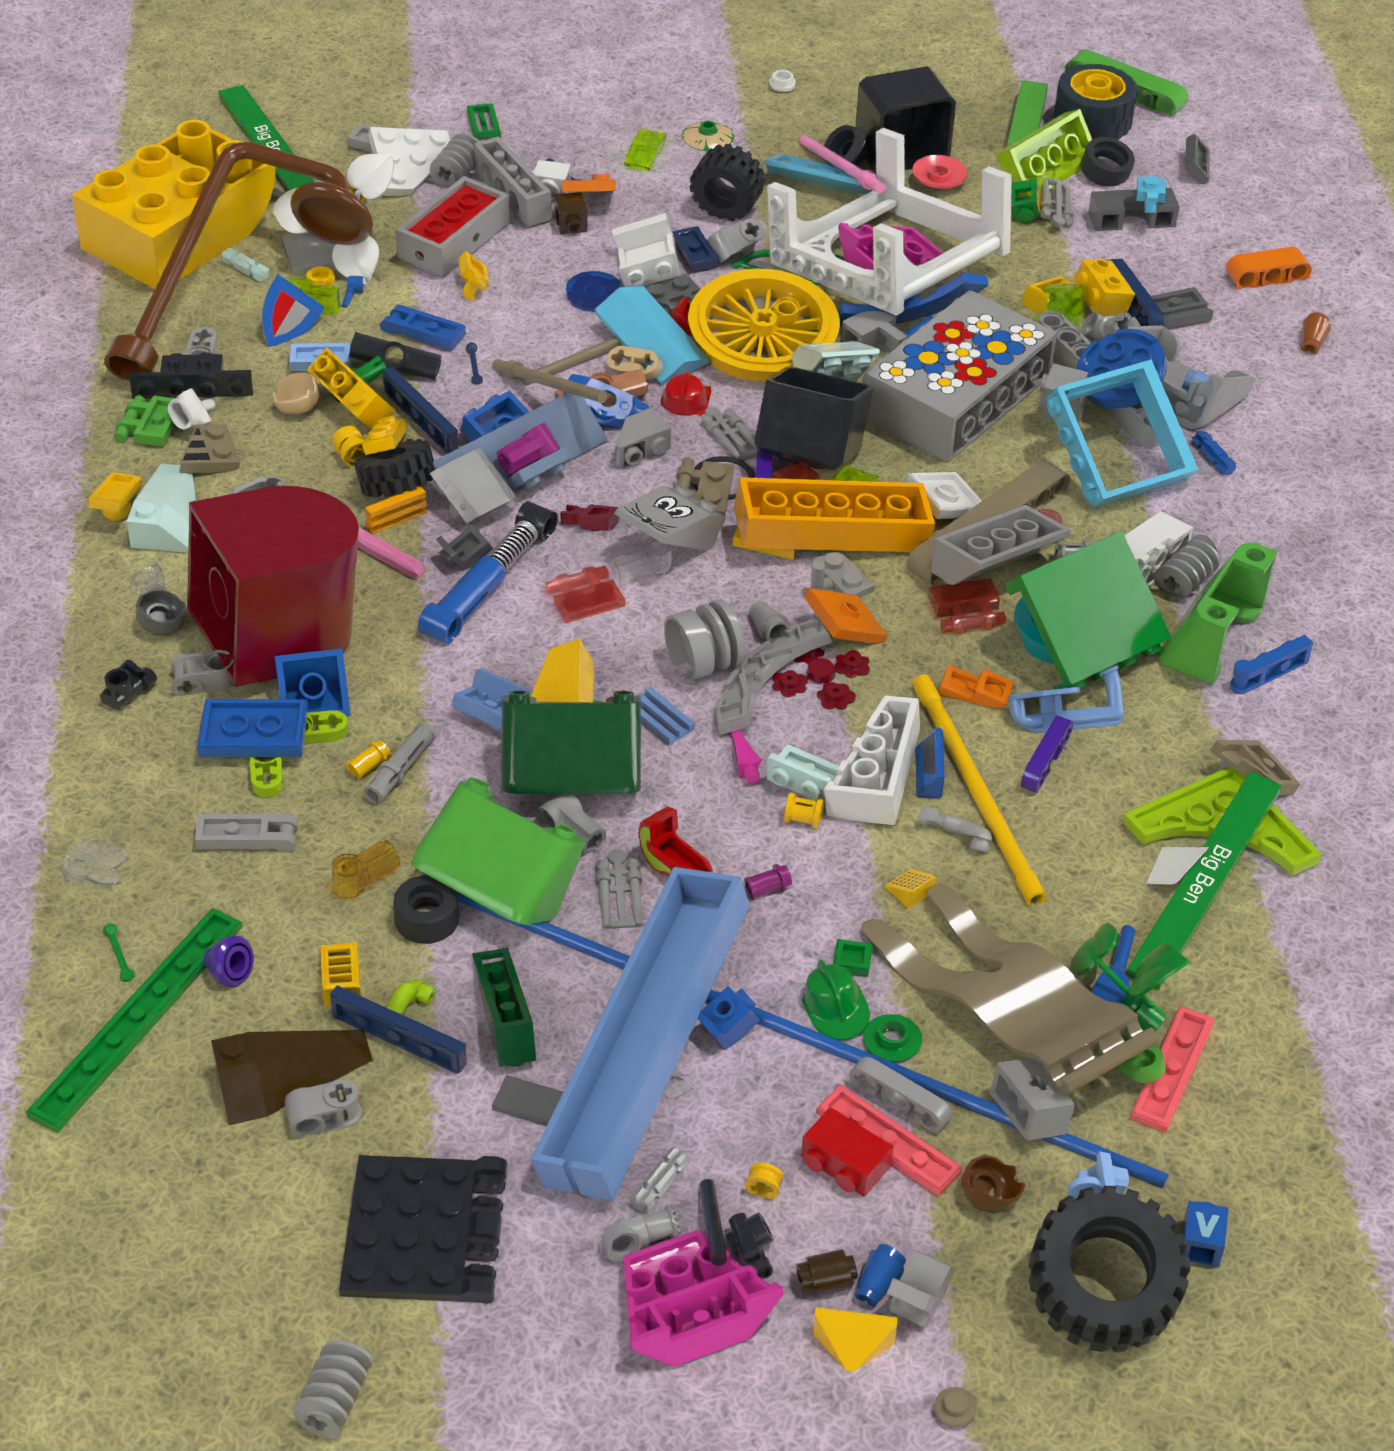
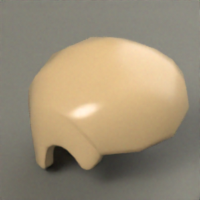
[273,372,319,415]

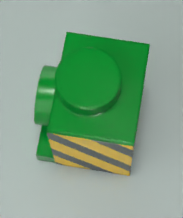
[1011,179,1042,224]

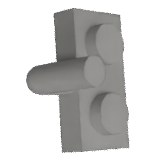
[810,550,875,598]

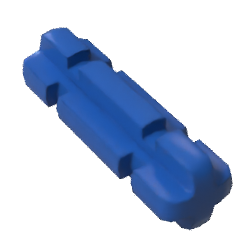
[1192,430,1237,475]

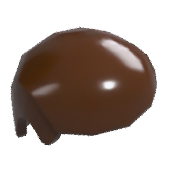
[962,1154,1025,1214]

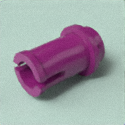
[744,864,792,900]

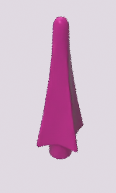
[730,730,762,785]

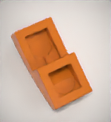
[938,664,1014,708]

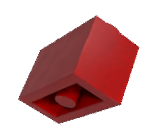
[801,1107,894,1197]

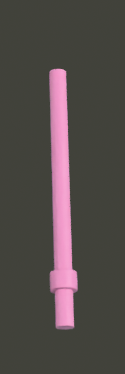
[799,135,885,194]

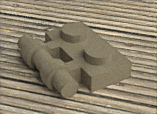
[675,457,734,516]

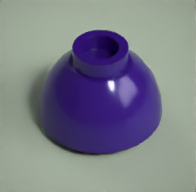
[204,936,254,988]

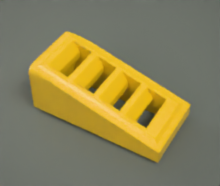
[1021,276,1073,315]
[320,942,361,1006]

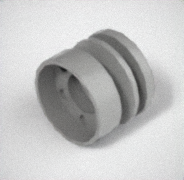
[664,599,746,682]

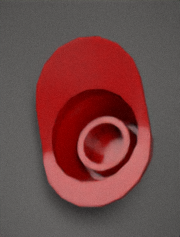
[661,371,712,416]

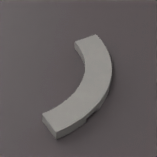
[716,617,832,735]

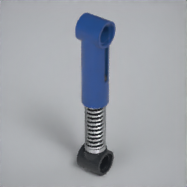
[418,501,558,645]

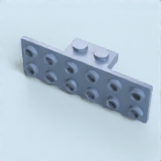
[431,393,607,491]

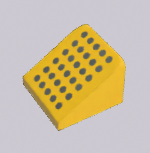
[885,869,937,909]

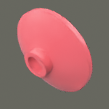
[913,155,967,189]

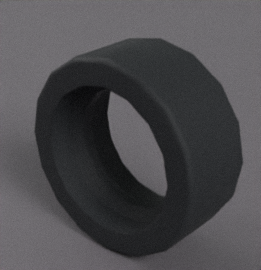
[1080,137,1135,187]

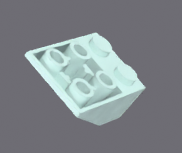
[791,341,880,382]

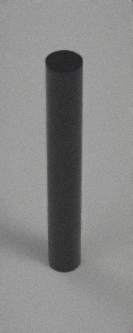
[699,1179,727,1266]

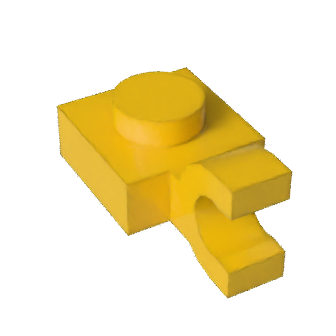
[458,251,489,300]

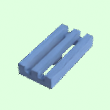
[635,686,695,745]

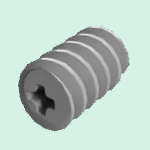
[430,133,479,187]
[1154,534,1220,598]
[293,1341,373,1439]

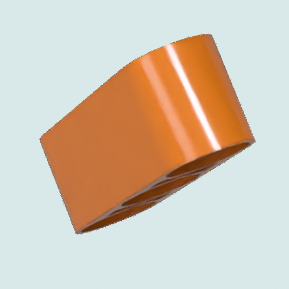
[1225,247,1312,290]

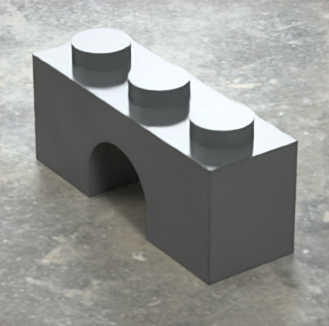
[1088,188,1179,231]

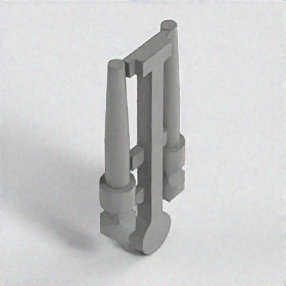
[1040,178,1073,228]
[701,407,758,461]
[596,849,642,929]

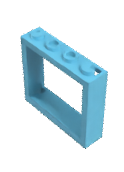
[1046,360,1198,508]

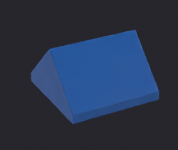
[275,648,351,716]

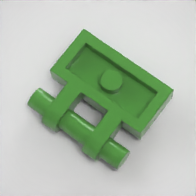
[114,395,175,447]

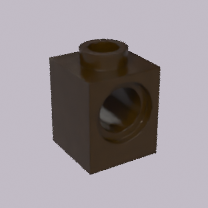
[554,192,588,234]

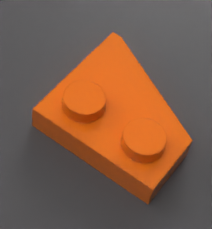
[562,174,616,192]

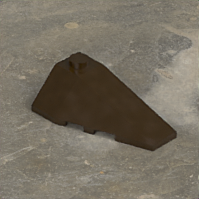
[211,1030,372,1125]

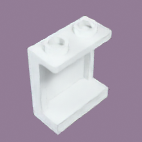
[612,213,680,287]

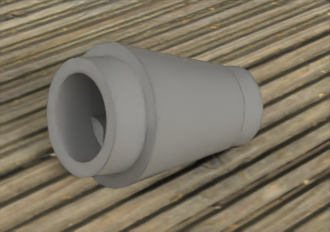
[749,601,790,643]

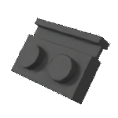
[1151,287,1214,329]

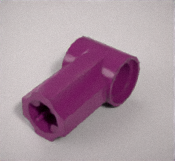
[496,422,561,475]

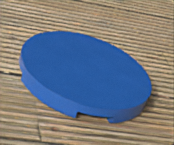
[1076,329,1167,409]

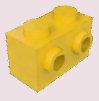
[1073,259,1135,317]

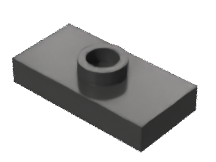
[1184,133,1210,184]

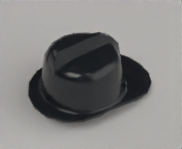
[824,125,867,166]

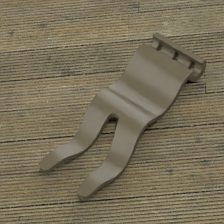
[861,884,1158,1095]

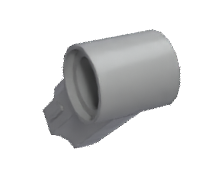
[536,794,606,853]

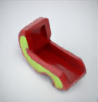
[638,806,713,876]

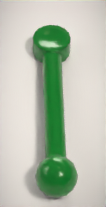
[103,923,135,982]

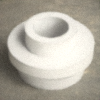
[769,70,796,92]

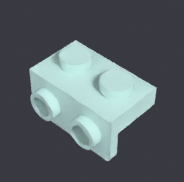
[767,744,839,804]

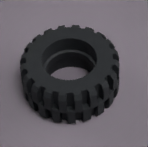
[1029,1185,1190,1353]

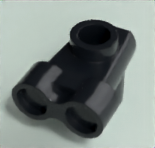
[100,660,157,710]
[725,1212,774,1279]

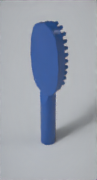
[1092,925,1135,1003]

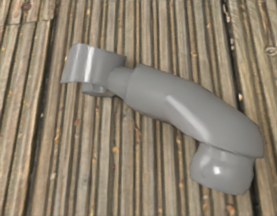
[917,807,992,853]

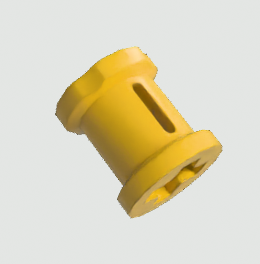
[784,792,825,829]

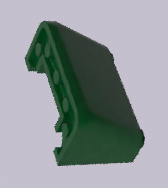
[501,690,641,794]

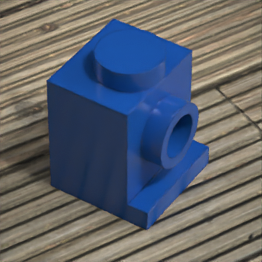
[698,986,760,1049]

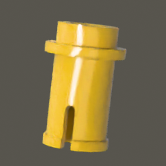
[346,740,391,780]

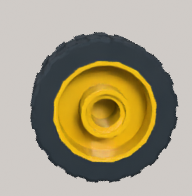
[1053,64,1138,140]

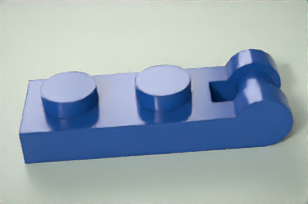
[380,305,466,350]
[1230,634,1313,694]

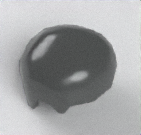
[135,589,186,635]

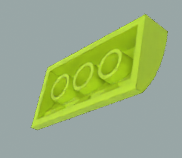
[996,109,1099,197]

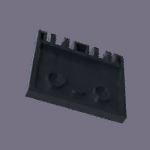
[339,1155,508,1303]

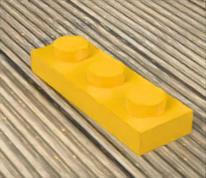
[362,416,407,455]

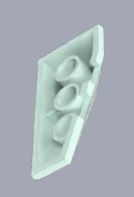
[126,463,196,553]

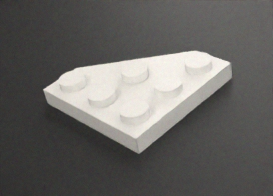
[368,127,450,196]

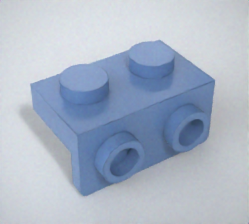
[451,668,533,732]

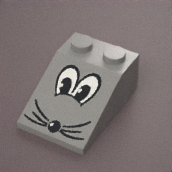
[614,485,726,551]

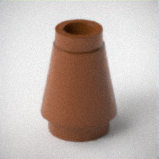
[1301,312,1331,354]

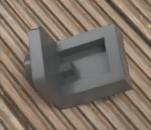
[436,524,493,571]

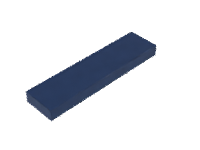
[383,367,458,454]
[330,985,467,1074]

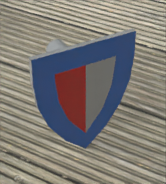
[261,274,325,347]

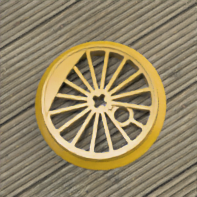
[688,269,840,382]

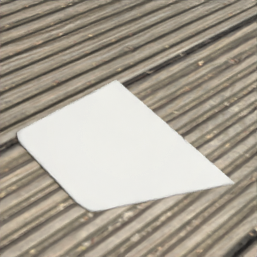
[1146,847,1209,885]

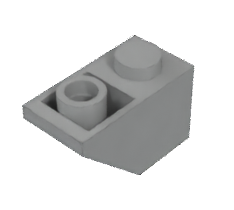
[616,408,671,469]

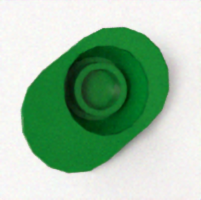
[801,960,871,1041]

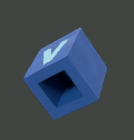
[1182,1200,1229,1267]

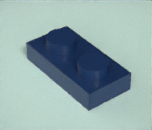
[672,226,718,272]

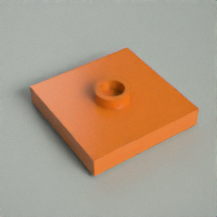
[804,588,888,644]

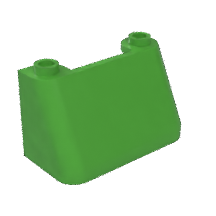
[411,777,586,925]

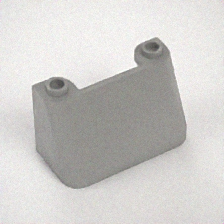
[1127,325,1256,429]

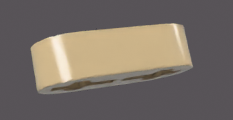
[607,346,663,380]

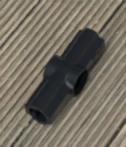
[349,332,442,380]

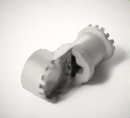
[1081,312,1135,341]
[601,1204,682,1263]

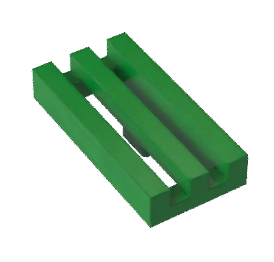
[467,103,501,141]

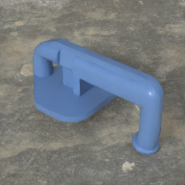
[1009,665,1124,733]

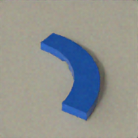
[837,272,988,327]

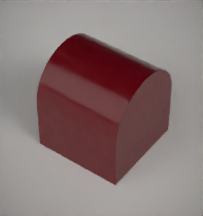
[187,486,359,687]

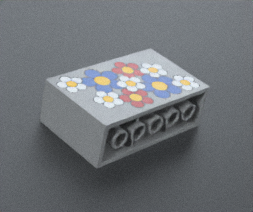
[862,290,1057,463]

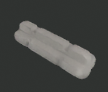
[631,1147,687,1213]

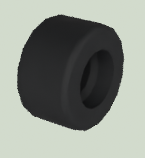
[393,875,460,944]

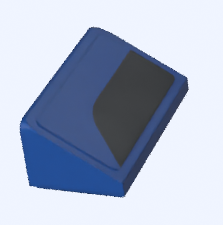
[915,727,945,798]

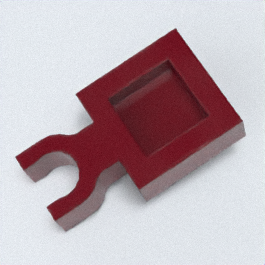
[560,504,620,533]

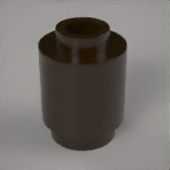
[796,1249,858,1297]

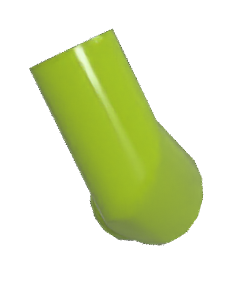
[386,979,436,1015]

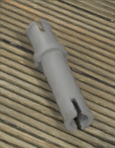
[363,723,435,804]

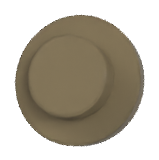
[935,1387,977,1427]

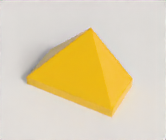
[813,1307,898,1372]

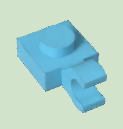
[1136,176,1166,213]

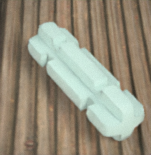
[222,248,270,282]

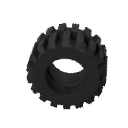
[689,144,765,221]

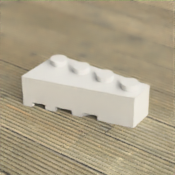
[1124,511,1193,588]
[824,695,920,825]

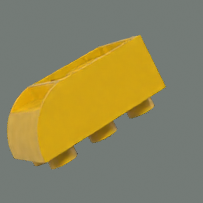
[71,120,276,289]

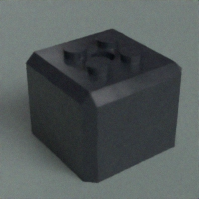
[855,66,956,174]
[754,366,873,471]

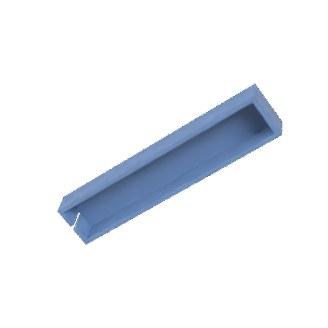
[531,867,750,1201]

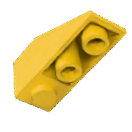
[307,347,396,430]

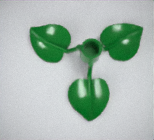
[1071,923,1190,1031]

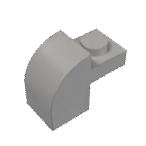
[841,311,908,353]
[887,1249,956,1327]

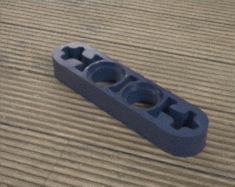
[1106,259,1164,326]

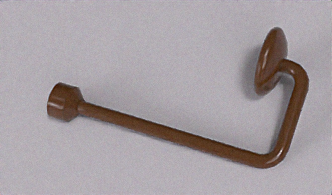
[104,142,373,381]

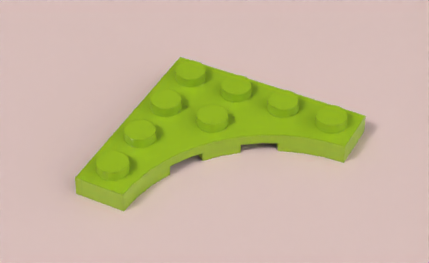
[1123,766,1322,876]

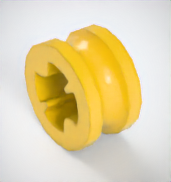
[745,1162,783,1199]

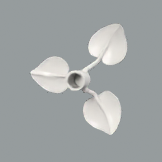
[272,153,394,284]

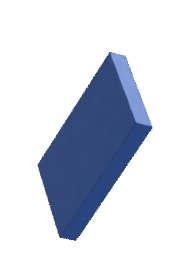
[197,699,308,757]

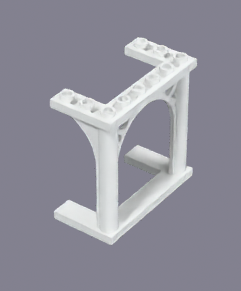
[767,128,1011,315]

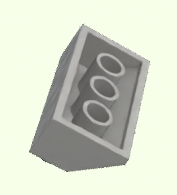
[931,505,1071,585]

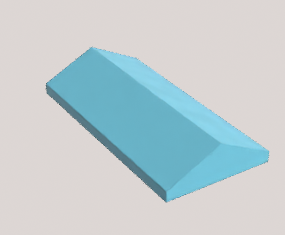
[765,154,877,195]
[595,286,709,386]

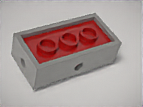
[396,176,510,277]

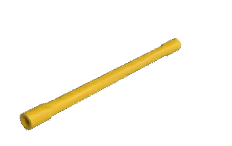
[912,674,1047,906]

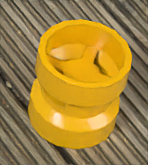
[332,426,365,467]

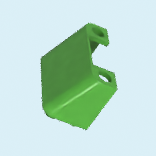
[1158,543,1277,685]

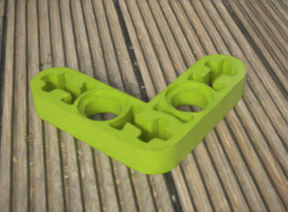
[250,710,349,798]

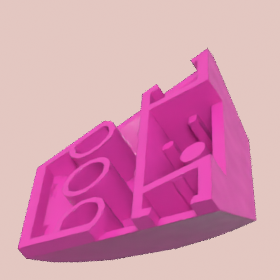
[838,223,943,270]
[623,1230,784,1367]

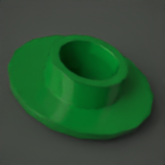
[863,1014,922,1063]

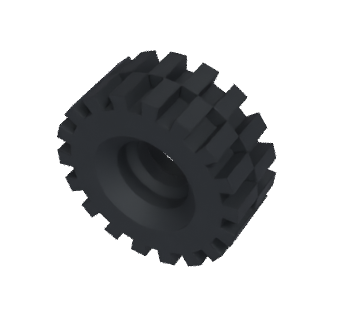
[354,439,434,497]

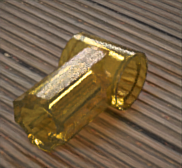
[331,839,400,900]

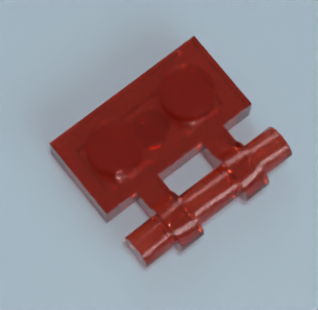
[545,565,625,623]
[928,578,1006,634]

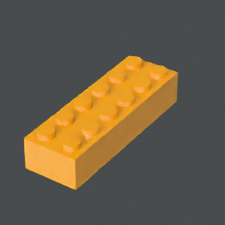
[734,477,935,552]

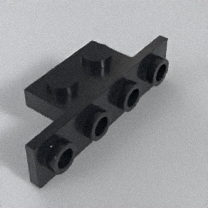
[129,353,253,399]

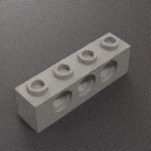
[474,136,552,227]

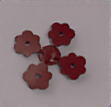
[772,647,870,710]

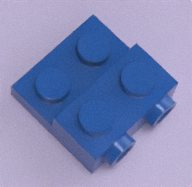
[460,390,529,442]

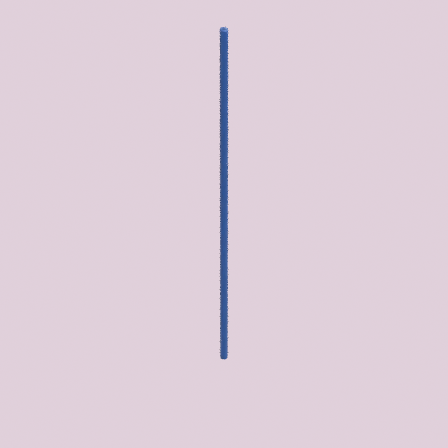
[423,873,1169,1188]

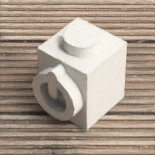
[531,160,571,202]

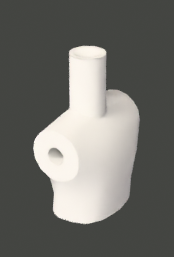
[168,389,215,430]

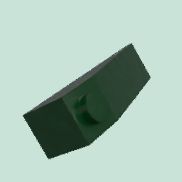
[472,948,537,1067]

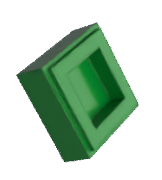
[833,939,873,977]

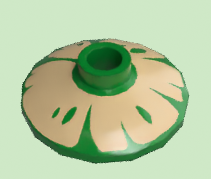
[681,121,734,151]

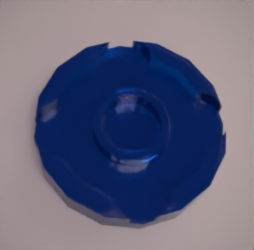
[566,271,623,312]

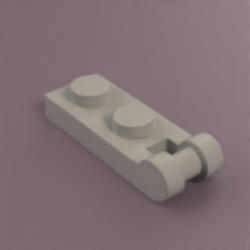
[195,814,298,852]

